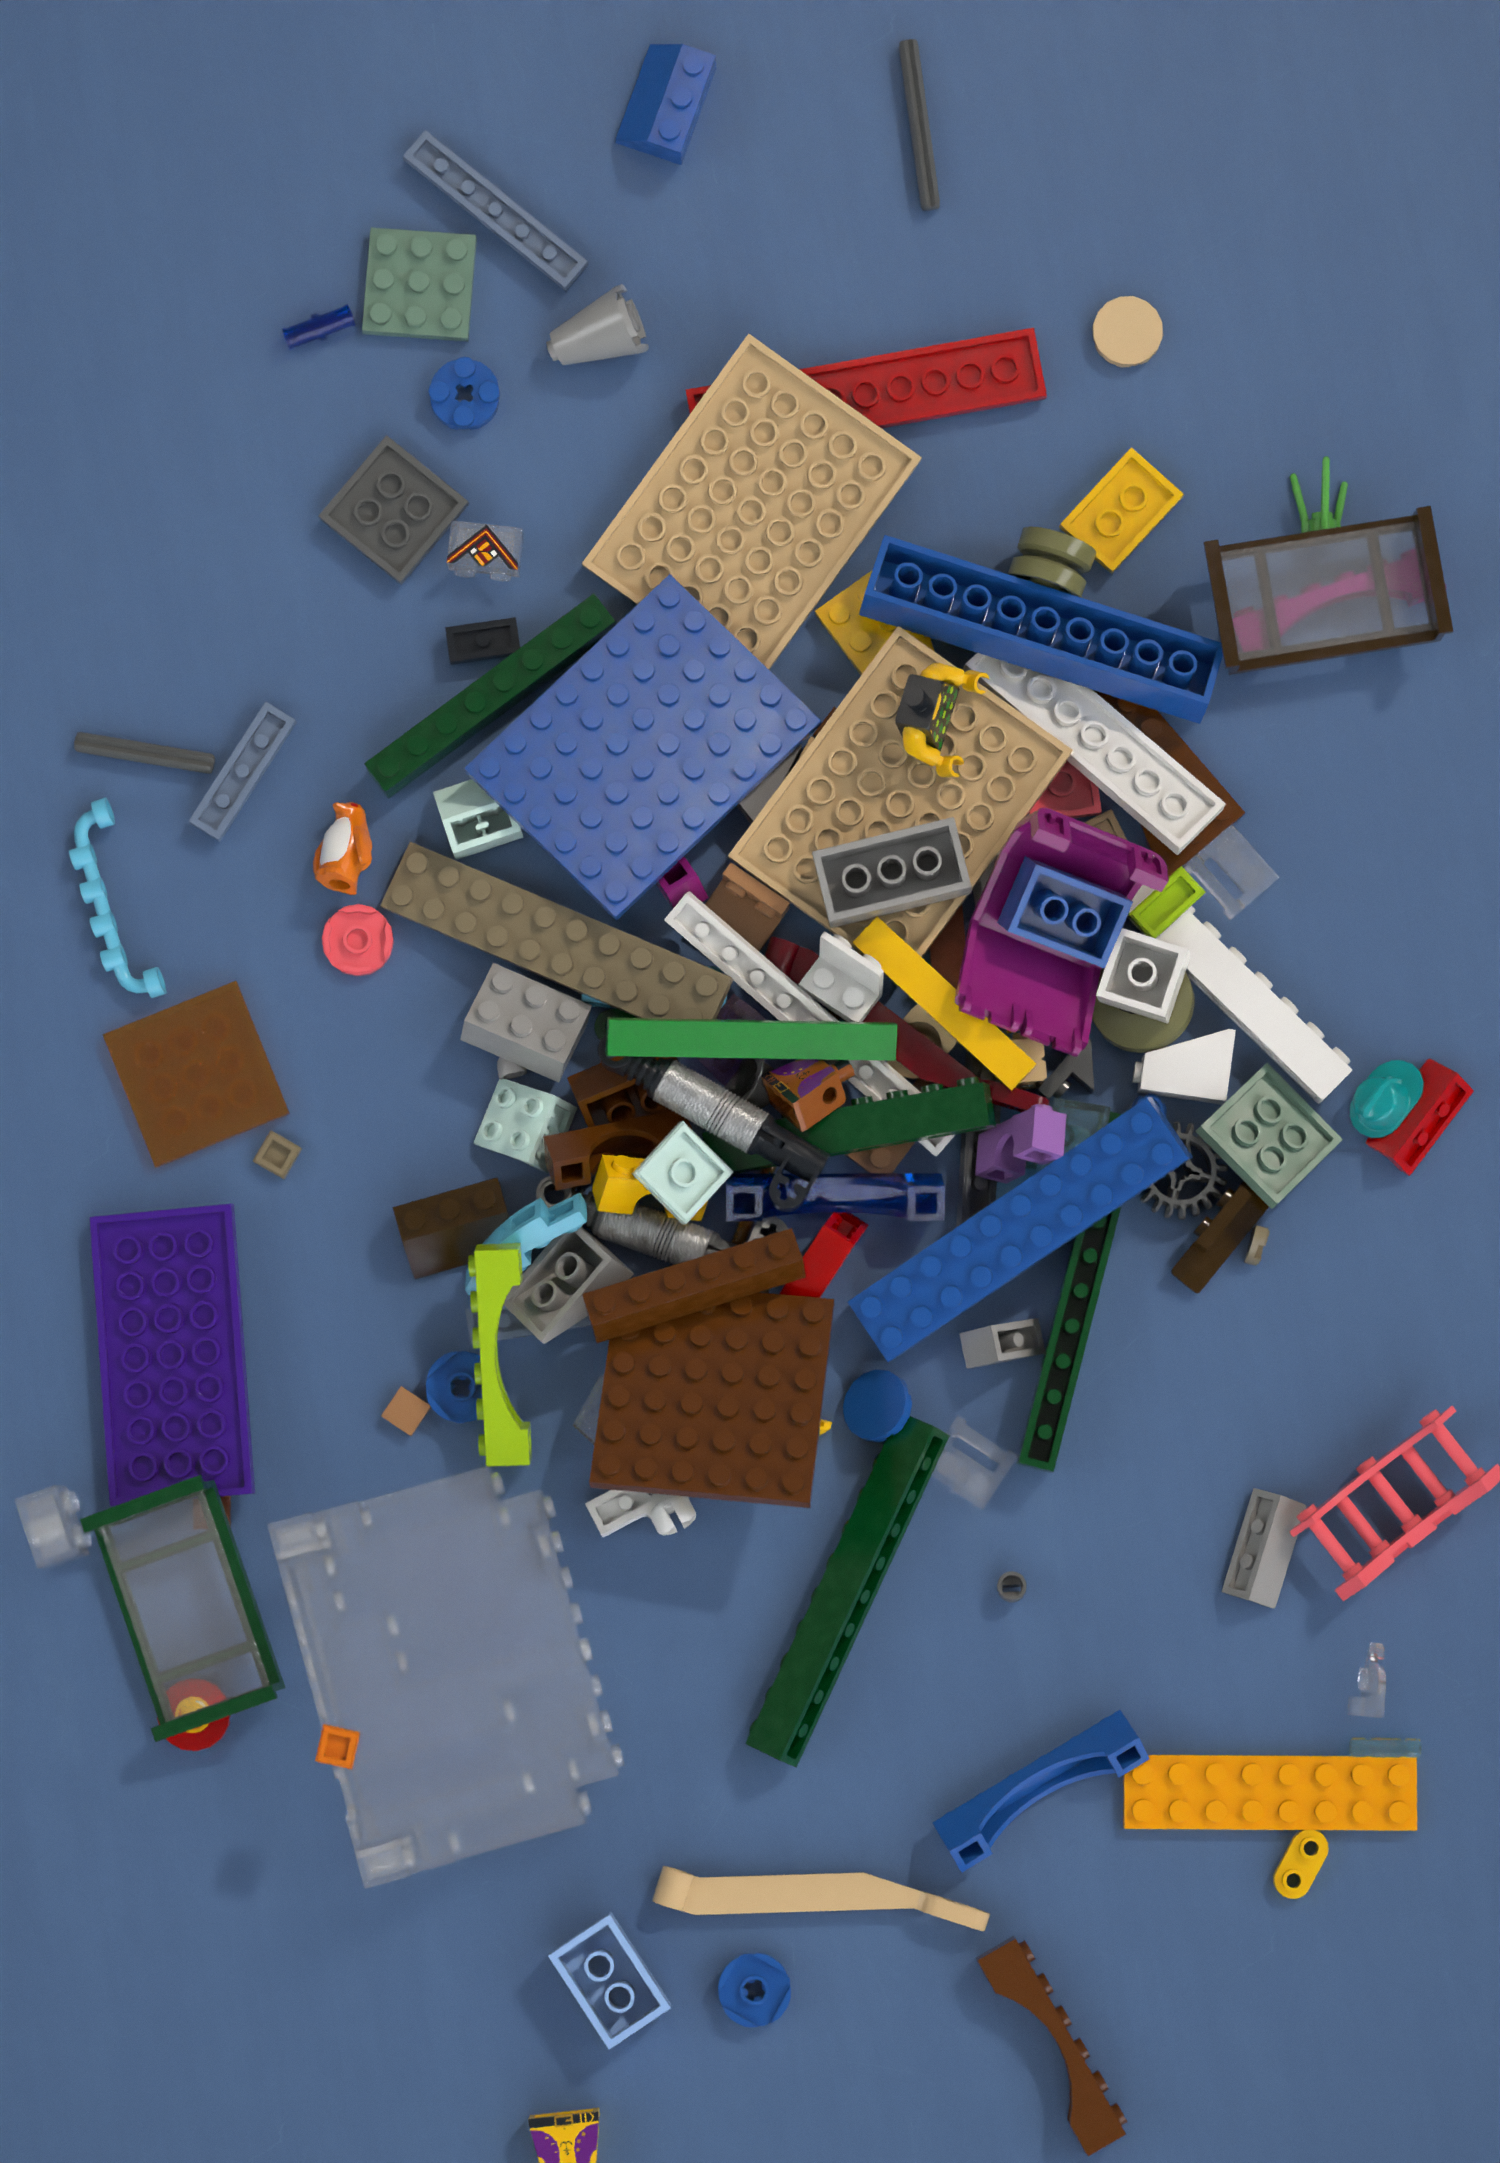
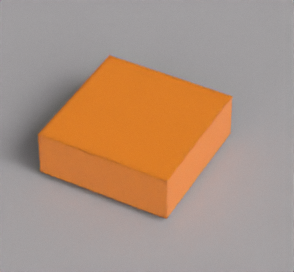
[315,1724,361,1769]

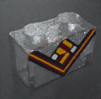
[447,521,524,581]

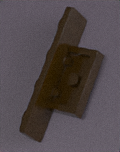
[1171,1181,1269,1294]

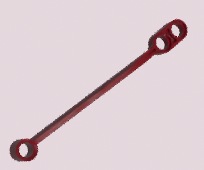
[765,937,1050,1113]

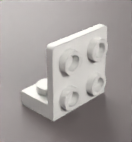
[799,931,884,1022]

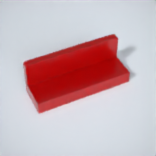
[1366,1059,1474,1176]

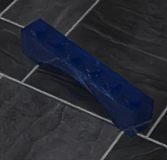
[725,1173,945,1221]

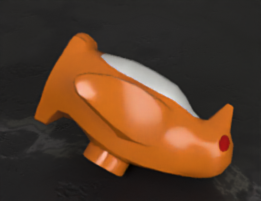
[313,802,372,895]

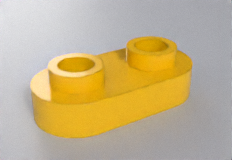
[1273,1830,1329,1899]

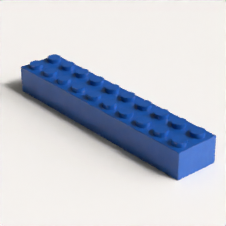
[859,535,1223,724]
[848,1097,1193,1362]

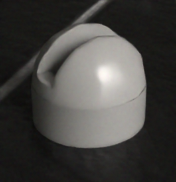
[497,1057,527,1080]

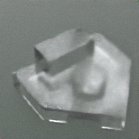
[1347,1643,1386,1718]

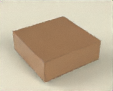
[381,1386,431,1437]

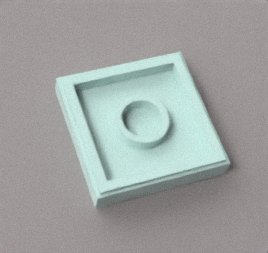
[632,1121,734,1225]

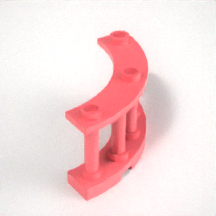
[1289,1406,1500,1601]

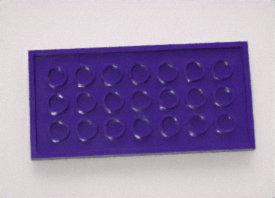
[89,1204,255,1506]

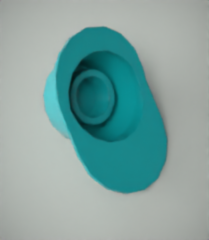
[1350,1060,1424,1138]

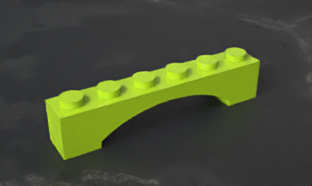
[468,1243,532,1467]

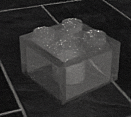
[14,1485,92,1569]

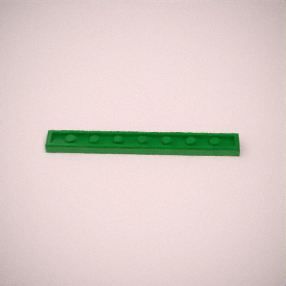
[606,1018,898,1061]

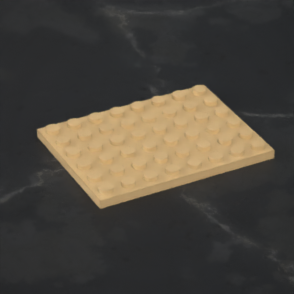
[582,334,922,670]
[728,626,1073,957]

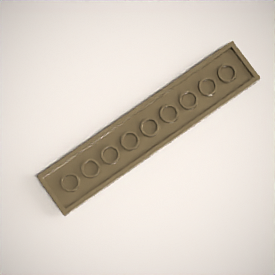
[380,842,733,1020]

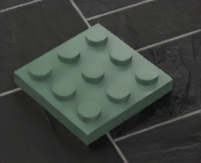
[362,227,477,342]
[1195,1062,1343,1209]

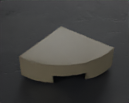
[1244,1225,1270,1266]

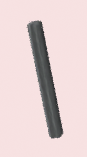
[899,39,940,211]

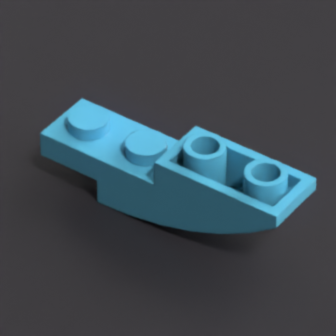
[465,1193,587,1295]

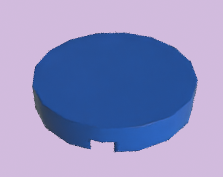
[843,1369,912,1442]

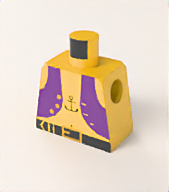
[528,2108,600,2163]

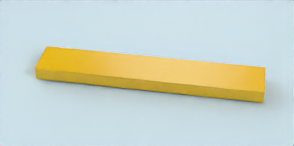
[852,916,1037,1091]

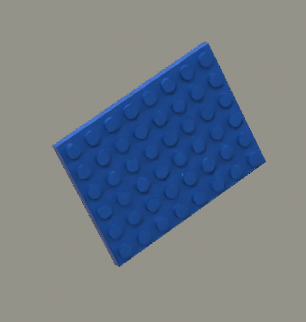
[464,574,821,921]

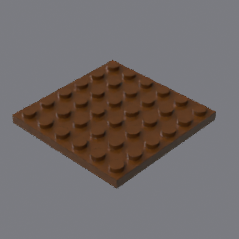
[589,1292,835,1508]

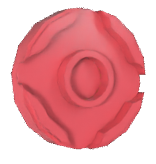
[322,904,394,977]

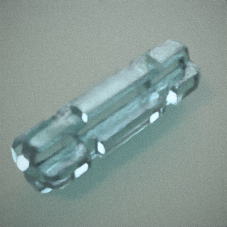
[1349,1737,1422,1758]

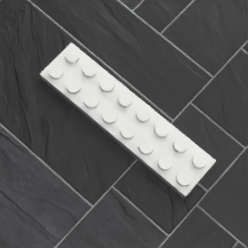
[963,653,1226,855]

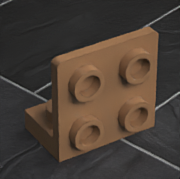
[705,862,790,952]

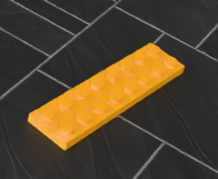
[1123,1755,1417,1831]

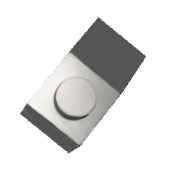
[959,1318,1045,1369]

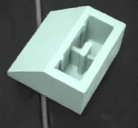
[433,779,523,860]

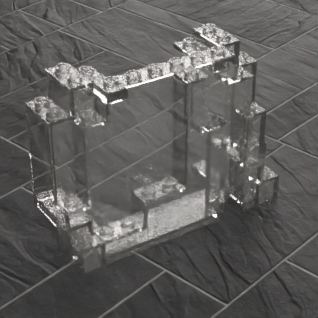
[267,1466,625,1889]

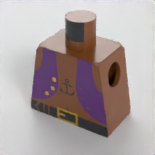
[761,1059,855,1132]

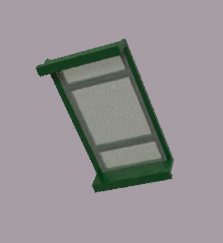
[80,1475,286,1742]

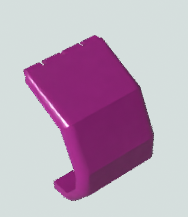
[955,807,1169,1057]

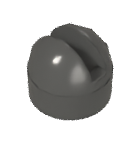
[997,1571,1027,1603]

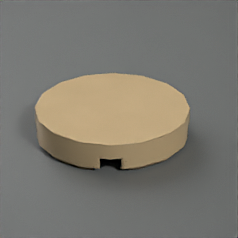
[1092,296,1163,368]

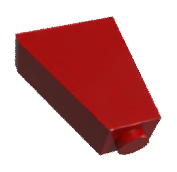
[779,1206,869,1298]

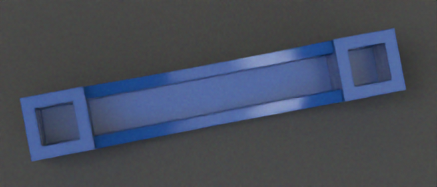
[932,1710,1150,1873]

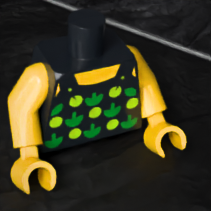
[895,663,989,777]

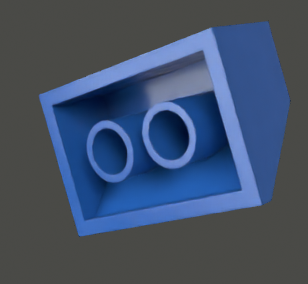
[615,44,716,165]

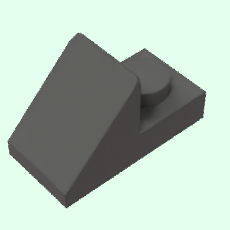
[1036,1039,1094,1100]

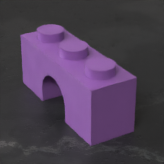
[975,1104,1066,1184]

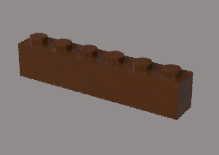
[582,1228,806,1343]

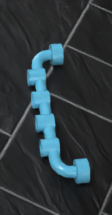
[69,797,167,998]

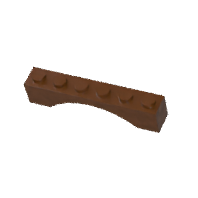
[976,1936,1127,2156]

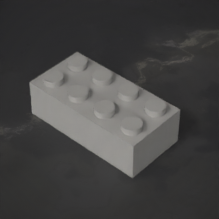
[812,817,972,928]

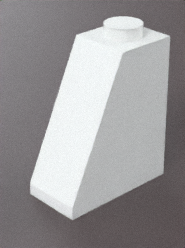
[1132,1029,1236,1105]

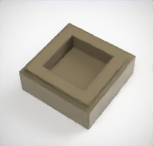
[253,1130,302,1180]

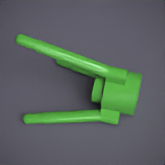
[1290,456,1348,533]

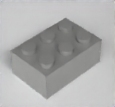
[460,963,592,1083]

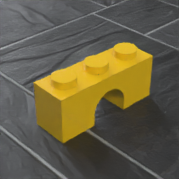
[592,1155,708,1221]

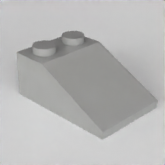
[504,1227,634,1344]

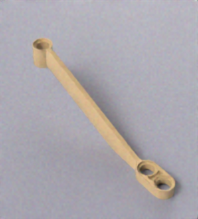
[652,1866,990,1931]

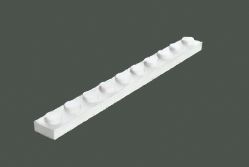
[664,891,955,1157]

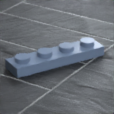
[189,701,297,842]

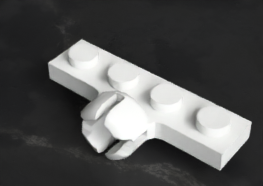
[585,1490,696,1538]

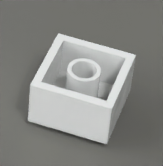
[1096,928,1191,1024]

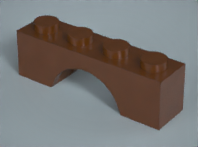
[543,1111,693,1191]

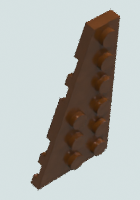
[1093,690,1245,877]

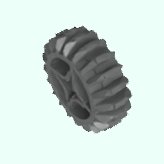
[1140,1122,1228,1220]

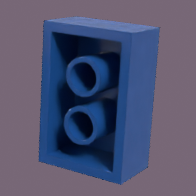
[997,856,1133,968]

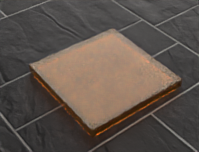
[103,981,290,1168]

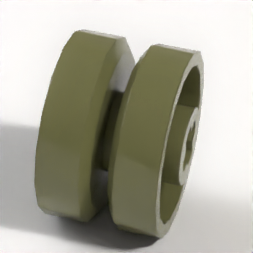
[1008,526,1096,597]

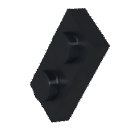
[445,617,520,665]

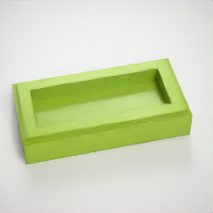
[1128,866,1206,938]

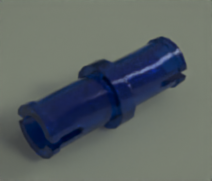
[282,304,356,350]

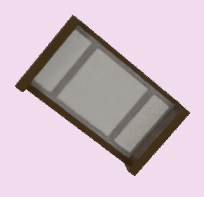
[1203,506,1453,675]

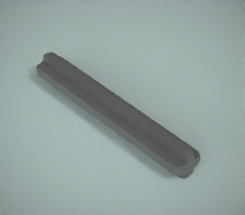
[74,732,215,774]

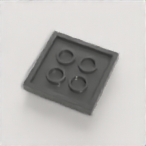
[318,435,469,585]

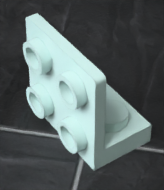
[474,1079,577,1173]

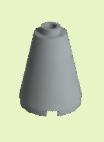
[546,284,649,366]

